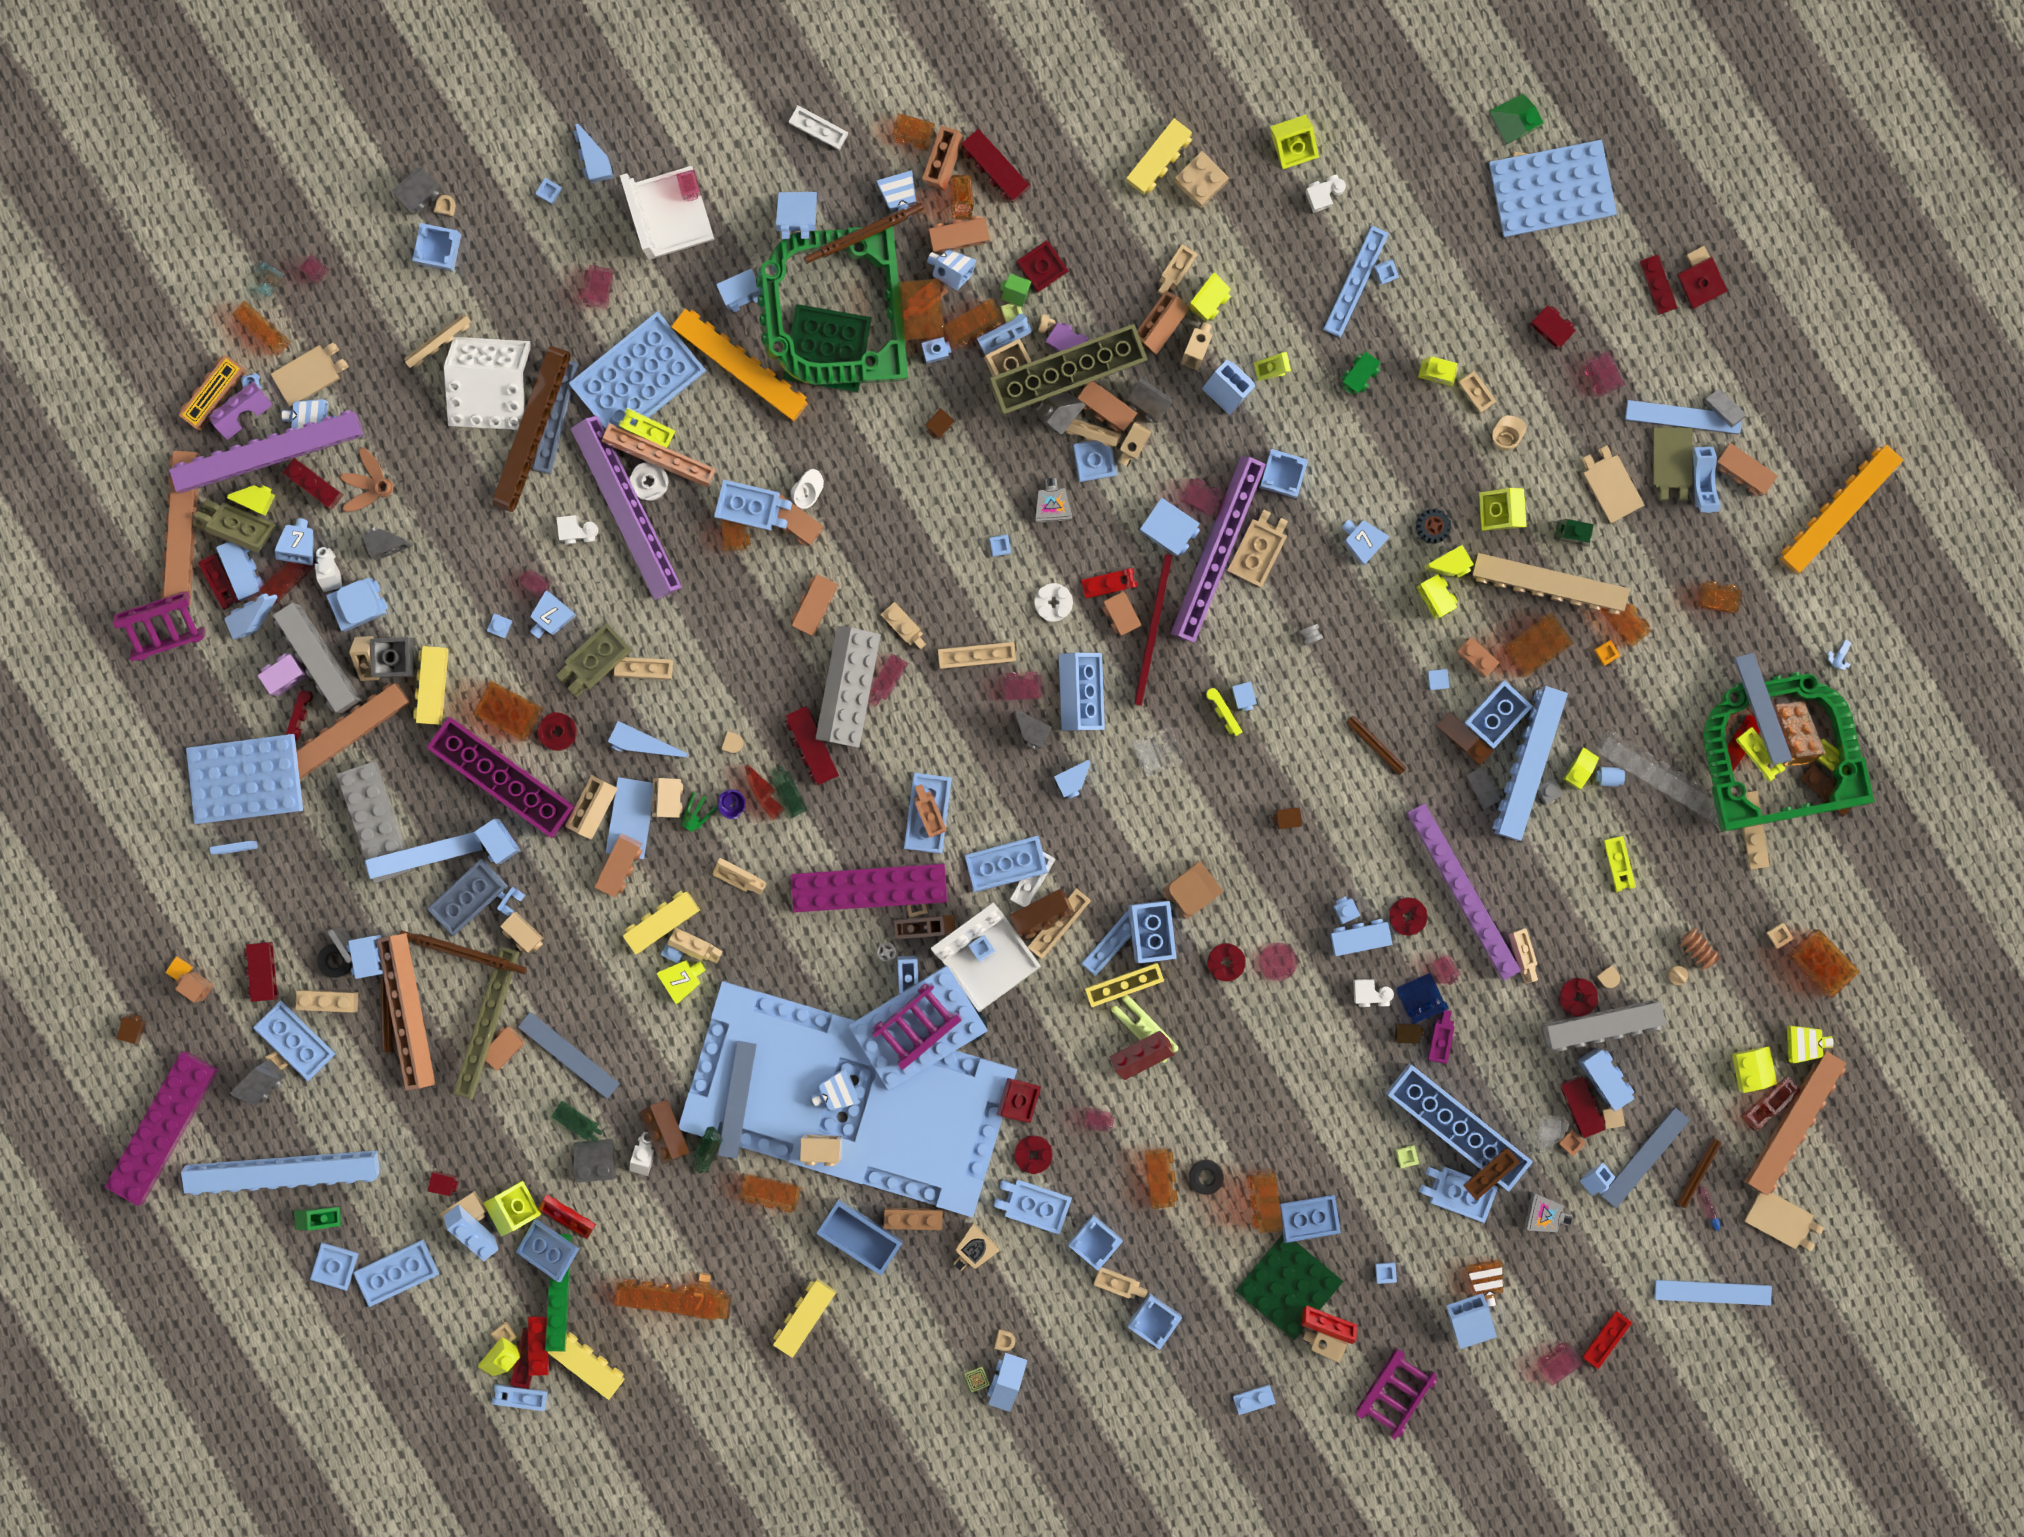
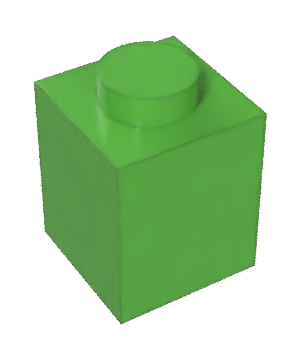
[1000,274,1032,307]

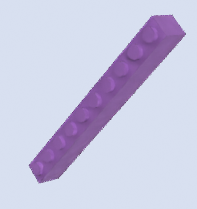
[169,410,364,493]
[571,416,682,600]
[1170,456,1266,643]
[1406,803,1521,980]

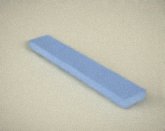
[1323,226,1389,338]
[1625,400,1742,434]
[365,832,483,879]
[1654,1280,1772,1305]

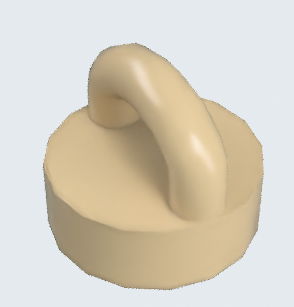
[1038,314,1056,334]
[1668,966,1688,985]

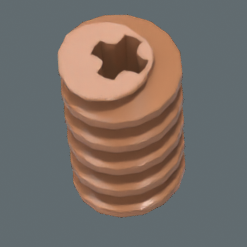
[1680,927,1721,970]

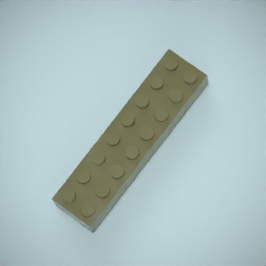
[988,324,1148,416]

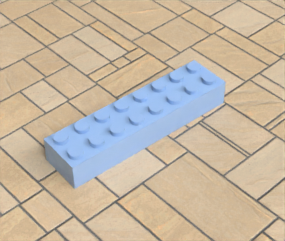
[1492,686,1568,841]
[1385,1064,1533,1191]

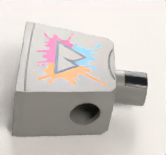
[1036,478,1072,523]
[1524,1192,1572,1232]

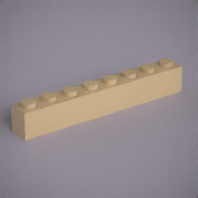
[1473,553,1630,615]

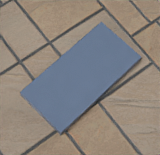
[427,858,508,937]

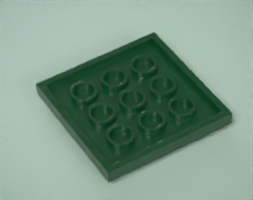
[783,304,872,393]
[1235,1233,1344,1341]

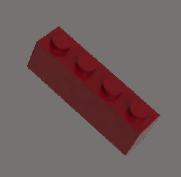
[962,128,1030,203]
[784,706,840,785]

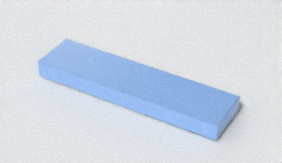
[1081,910,1132,976]

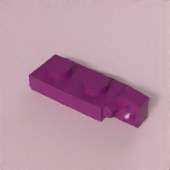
[1428,1009,1455,1064]

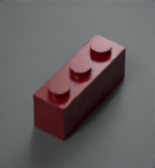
[283,458,344,510]
[244,942,278,1002]
[1110,1031,1175,1080]
[1559,1075,1606,1139]

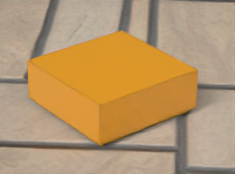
[1594,640,1620,666]
[165,956,193,980]

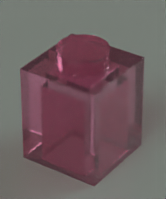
[676,169,702,201]
[299,254,330,284]
[520,569,552,598]
[1431,954,1461,985]
[1085,1107,1114,1132]

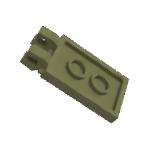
[1653,428,1693,501]
[193,499,276,553]
[556,623,632,697]

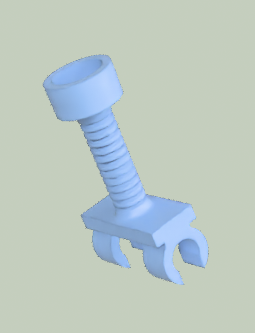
[497,887,525,917]

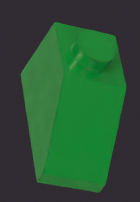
[294,1207,341,1231]

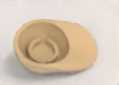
[1492,415,1527,451]

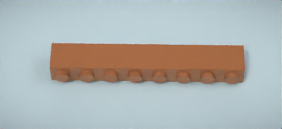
[161,451,200,606]
[296,683,411,780]
[377,933,435,1090]
[1744,1051,1847,1195]

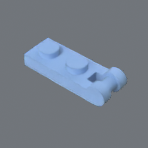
[977,313,1032,355]
[492,1384,548,1411]

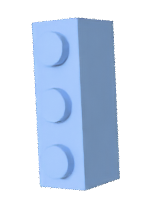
[216,542,264,601]
[1330,919,1393,956]
[443,1204,499,1261]

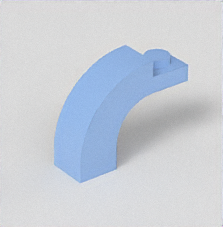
[1692,447,1721,513]

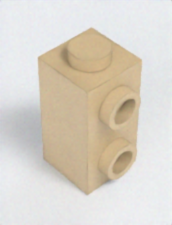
[500,912,544,953]

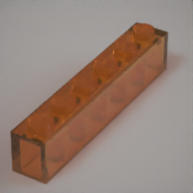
[614,1278,732,1319]

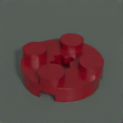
[538,712,577,751]
[1389,897,1428,936]
[1207,943,1246,982]
[1559,978,1598,1016]
[1014,1135,1053,1174]

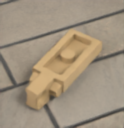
[1158,244,1198,295]
[881,602,926,649]
[713,858,767,895]
[668,928,723,963]
[1508,928,1538,984]
[1093,1267,1147,1299]

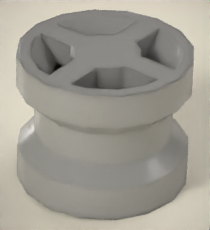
[1300,624,1323,645]
[877,942,896,962]

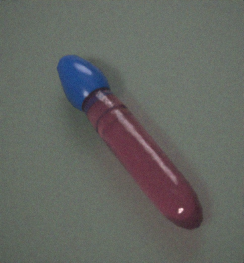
[1700,1186,1720,1231]

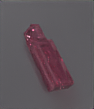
[870,654,909,706]

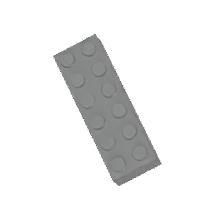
[273,602,362,714]
[816,626,881,748]
[336,762,414,883]
[1542,1000,1666,1052]

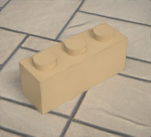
[565,775,618,840]
[296,990,359,1012]

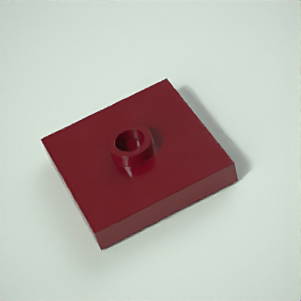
[1016,240,1069,293]
[1677,256,1727,309]
[997,1078,1041,1123]

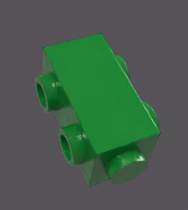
[1341,351,1381,395]

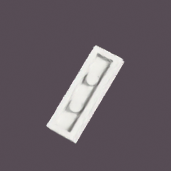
[789,106,848,151]
[1010,852,1055,907]

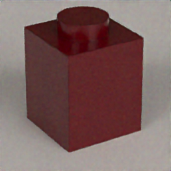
[427,1171,459,1196]

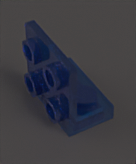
[1396,973,1449,1024]

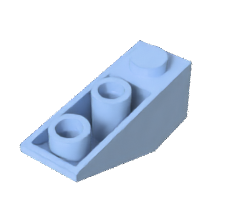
[574,124,614,183]
[224,594,277,639]

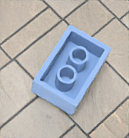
[1463,680,1533,749]
[1128,900,1176,963]
[1577,1048,1634,1111]

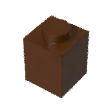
[925,408,955,439]
[1273,807,1302,829]
[116,1013,146,1044]

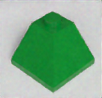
[1489,93,1544,145]

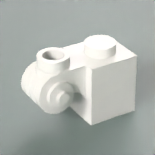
[1306,175,1346,213]
[557,515,599,545]
[315,547,342,592]
[1353,979,1394,1007]
[630,1131,654,1176]

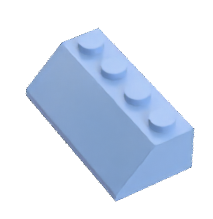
[1059,653,1105,731]

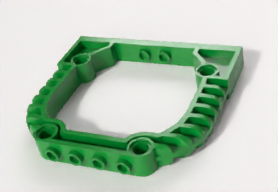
[756,226,908,385]
[1703,672,1875,832]

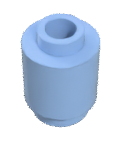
[1596,767,1625,787]

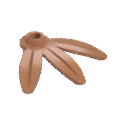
[340,447,393,512]

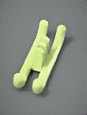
[1111,995,1178,1063]

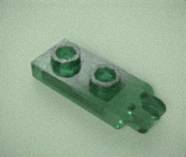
[772,766,808,818]
[551,1100,603,1142]
[693,1126,723,1174]

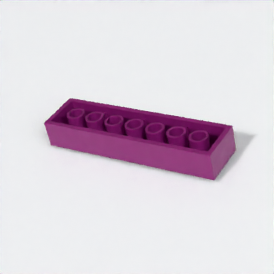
[427,717,575,838]
[791,864,948,913]
[105,1051,219,1206]

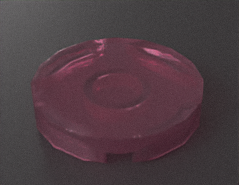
[1259,943,1297,981]

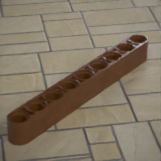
[493,346,571,512]

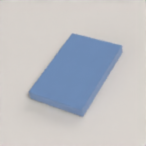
[1278,1195,1341,1243]
[516,1219,579,1282]

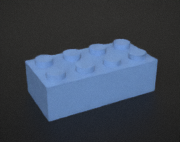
[816,1199,903,1275]

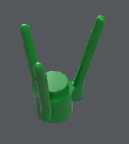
[681,792,718,832]

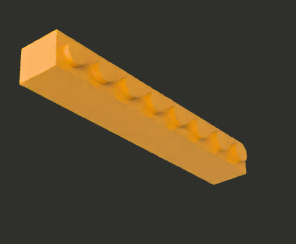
[671,309,808,422]
[1779,445,1903,574]

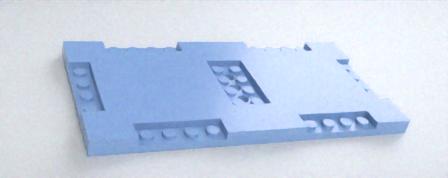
[679,981,1017,1217]

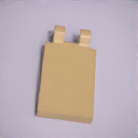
[271,343,349,407]
[1582,445,1644,524]
[1227,510,1288,588]
[1744,1192,1824,1251]

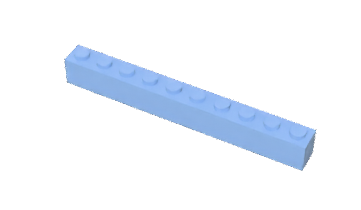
[181,1150,379,1195]

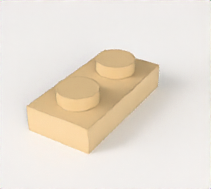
[1458,371,1497,413]

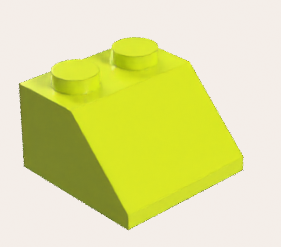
[1270,115,1319,169]
[1189,273,1231,322]
[1479,488,1526,531]
[1424,545,1474,578]
[1416,574,1458,620]
[1732,1046,1777,1093]
[483,1181,541,1237]

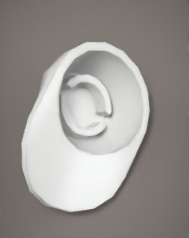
[791,469,823,509]

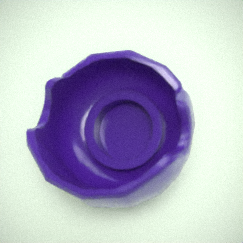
[717,789,745,819]

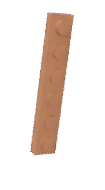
[601,423,716,488]

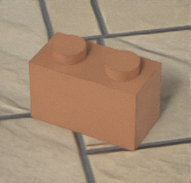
[1102,591,1141,637]
[1456,637,1500,678]
[175,972,214,1003]
[486,1026,526,1071]

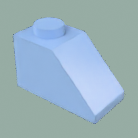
[1054,760,1090,799]

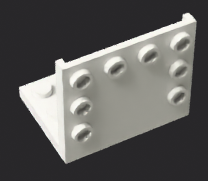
[620,166,714,260]
[444,337,530,430]
[931,902,1041,1012]

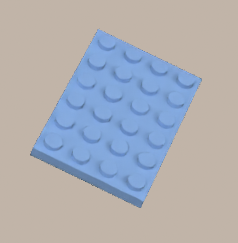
[1489,140,1617,237]
[569,311,707,432]
[186,734,303,824]
[848,965,988,1091]

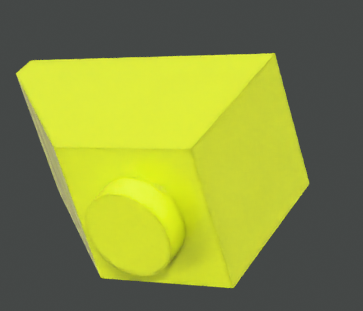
[227,484,275,516]
[1562,747,1599,790]
[478,1337,520,1376]

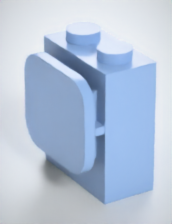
[1202,360,1255,415]
[1139,498,1200,557]
[326,578,388,632]
[1446,1293,1497,1349]

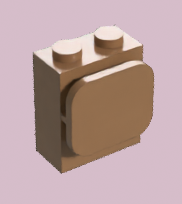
[1163,861,1223,919]

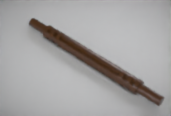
[803,203,924,264]
[400,930,527,975]

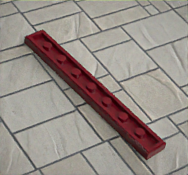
[1134,554,1173,706]

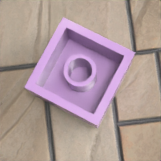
[257,653,308,696]

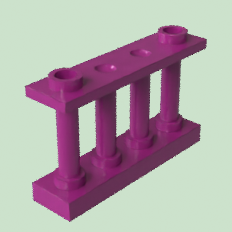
[113,590,205,662]
[872,983,962,1070]
[1355,1347,1437,1440]

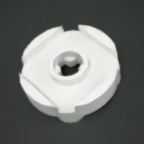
[630,462,669,501]
[1035,583,1073,622]

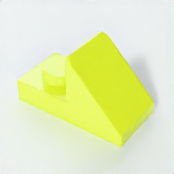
[1254,352,1291,381]

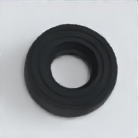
[317,943,352,978]
[1189,1160,1224,1195]

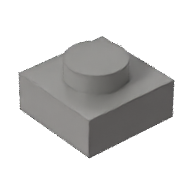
[1538,778,1563,804]

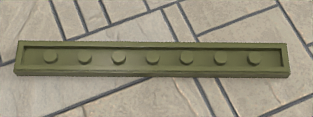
[453,946,520,1100]

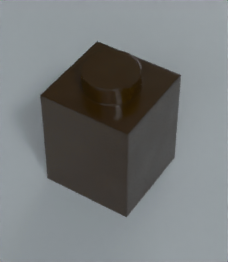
[1395,1023,1424,1044]

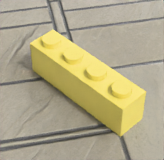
[1126,118,1192,195]
[414,646,448,725]
[623,891,700,955]
[1085,962,1164,1007]
[773,1278,836,1358]
[548,1332,625,1400]

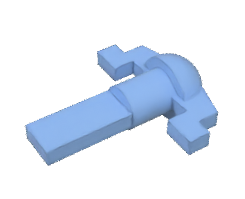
[1827,640,1851,670]

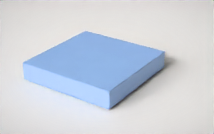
[1073,440,1117,482]
[210,841,258,855]
[310,1242,359,1291]

